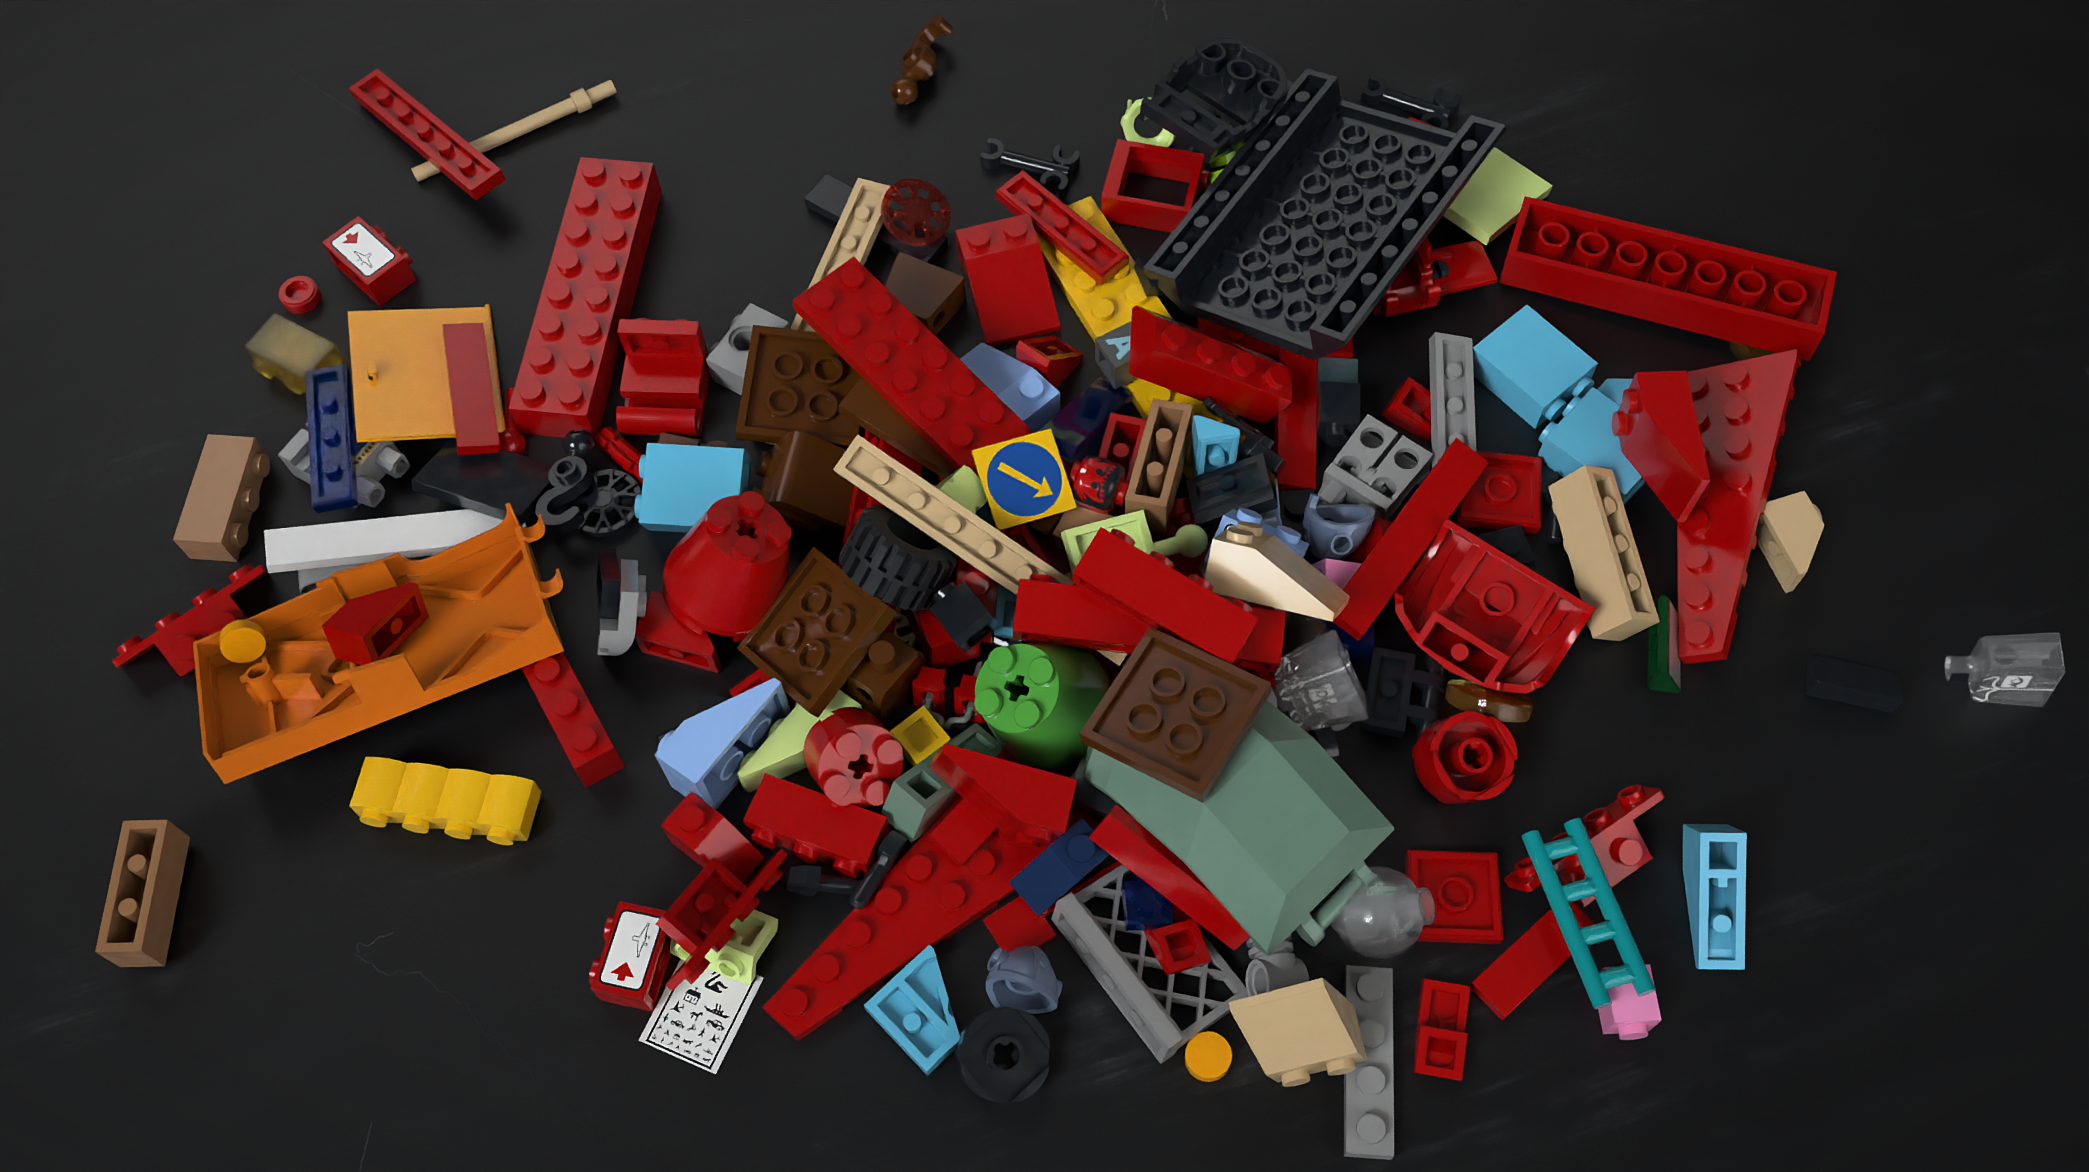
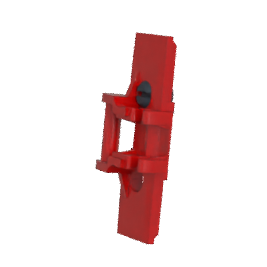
[1372,237,1497,317]

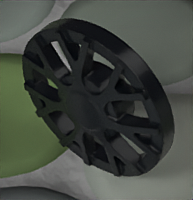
[566,469,642,537]

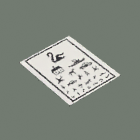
[638,960,764,1074]

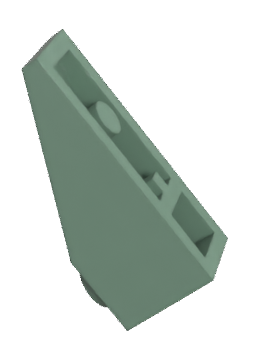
[880,723,1003,843]

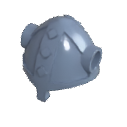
[1302,493,1376,560]
[986,945,1062,1014]

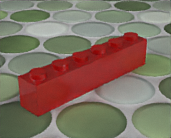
[1013,574,1286,672]

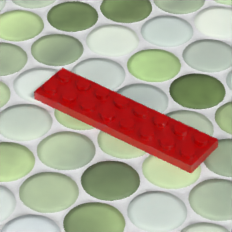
[793,256,1072,528]

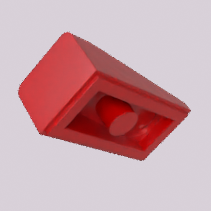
[1381,377,1431,442]

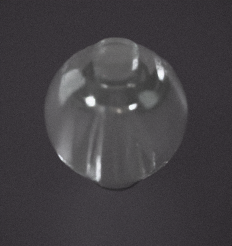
[1331,866,1435,959]

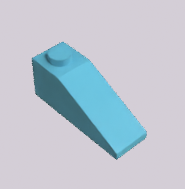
[1683,824,1747,970]

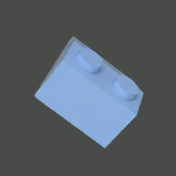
[960,342,1061,433]
[655,678,791,810]

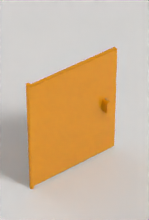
[347,304,505,443]

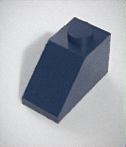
[1009,818,1110,917]

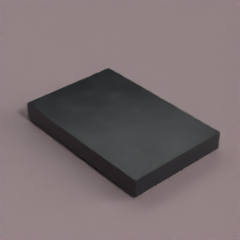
[411,438,553,526]

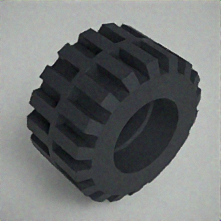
[839,505,958,611]

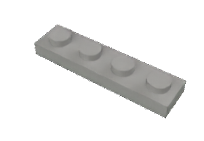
[1429,332,1476,468]
[1344,965,1394,1160]

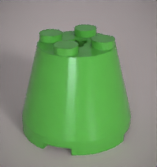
[974,642,1111,771]

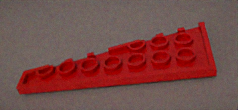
[1677,349,1801,664]
[763,749,1100,1041]

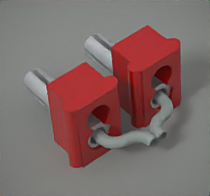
[912,661,986,729]

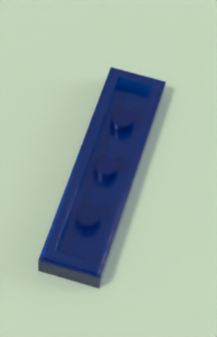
[305,364,358,513]
[1038,377,1133,459]

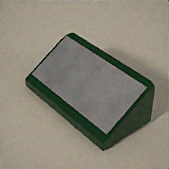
[1647,595,1681,693]

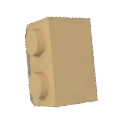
[1205,521,1349,622]
[1229,978,1367,1087]

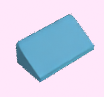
[1189,415,1240,477]

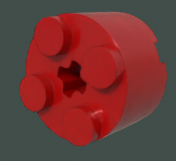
[803,707,903,808]
[1412,711,1518,804]

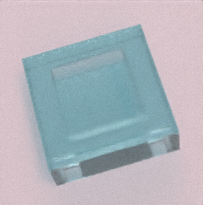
[1317,357,1358,394]

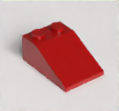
[955,213,1061,347]
[1612,371,1710,522]
[929,743,1077,849]

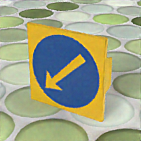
[971,428,1077,531]

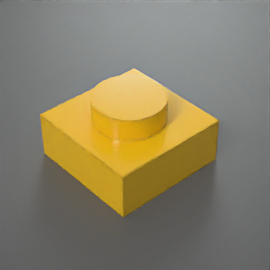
[890,705,951,767]

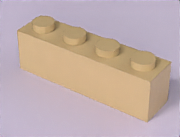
[1548,465,1660,641]

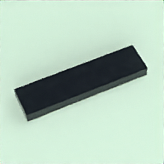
[804,174,948,264]

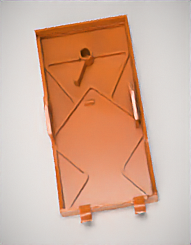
[193,502,564,784]

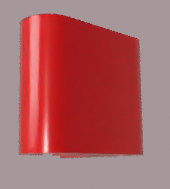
[616,318,710,437]

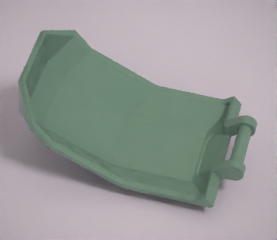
[1084,700,1394,956]

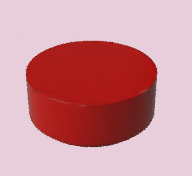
[278,276,321,314]

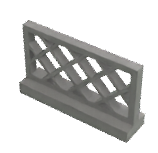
[1051,864,1248,1064]

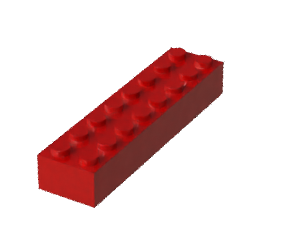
[508,157,662,441]
[1499,196,1837,361]

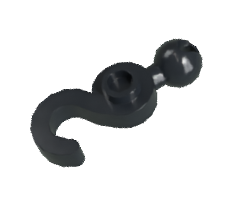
[535,430,595,535]

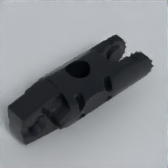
[1202,396,1286,476]

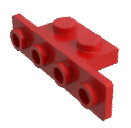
[112,563,268,677]
[1504,784,1665,907]
[656,848,788,991]

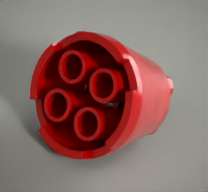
[662,491,792,642]

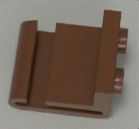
[751,431,854,543]

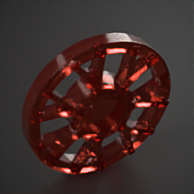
[881,178,951,246]

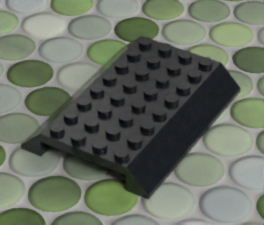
[1143,68,1506,360]

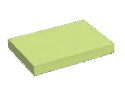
[1443,147,1553,246]

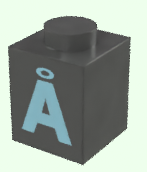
[1095,321,1137,389]

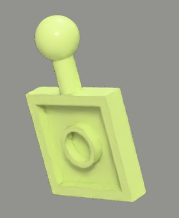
[1061,510,1208,574]

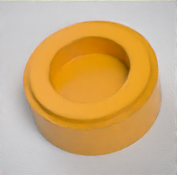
[219,620,266,663]
[1185,1031,1232,1082]

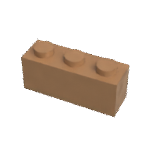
[1125,398,1193,534]
[173,434,270,562]
[95,820,190,967]

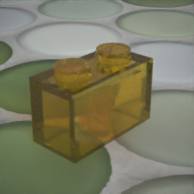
[245,313,348,399]

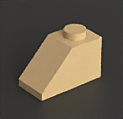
[1755,491,1824,593]

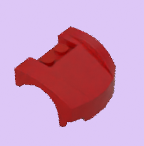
[1395,519,1596,694]

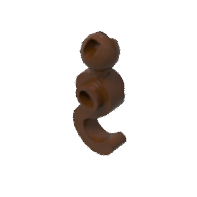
[890,15,952,105]

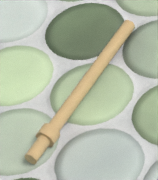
[411,80,617,182]

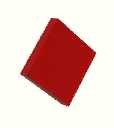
[1456,451,1542,534]
[1405,850,1503,944]

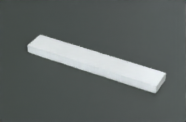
[264,509,526,573]

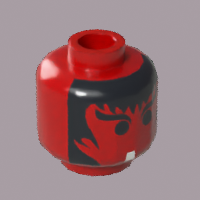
[1068,454,1130,514]

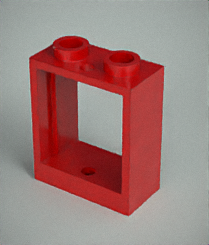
[1101,139,1210,233]

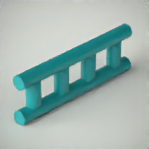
[1521,818,1656,1009]

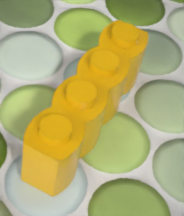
[349,757,542,845]

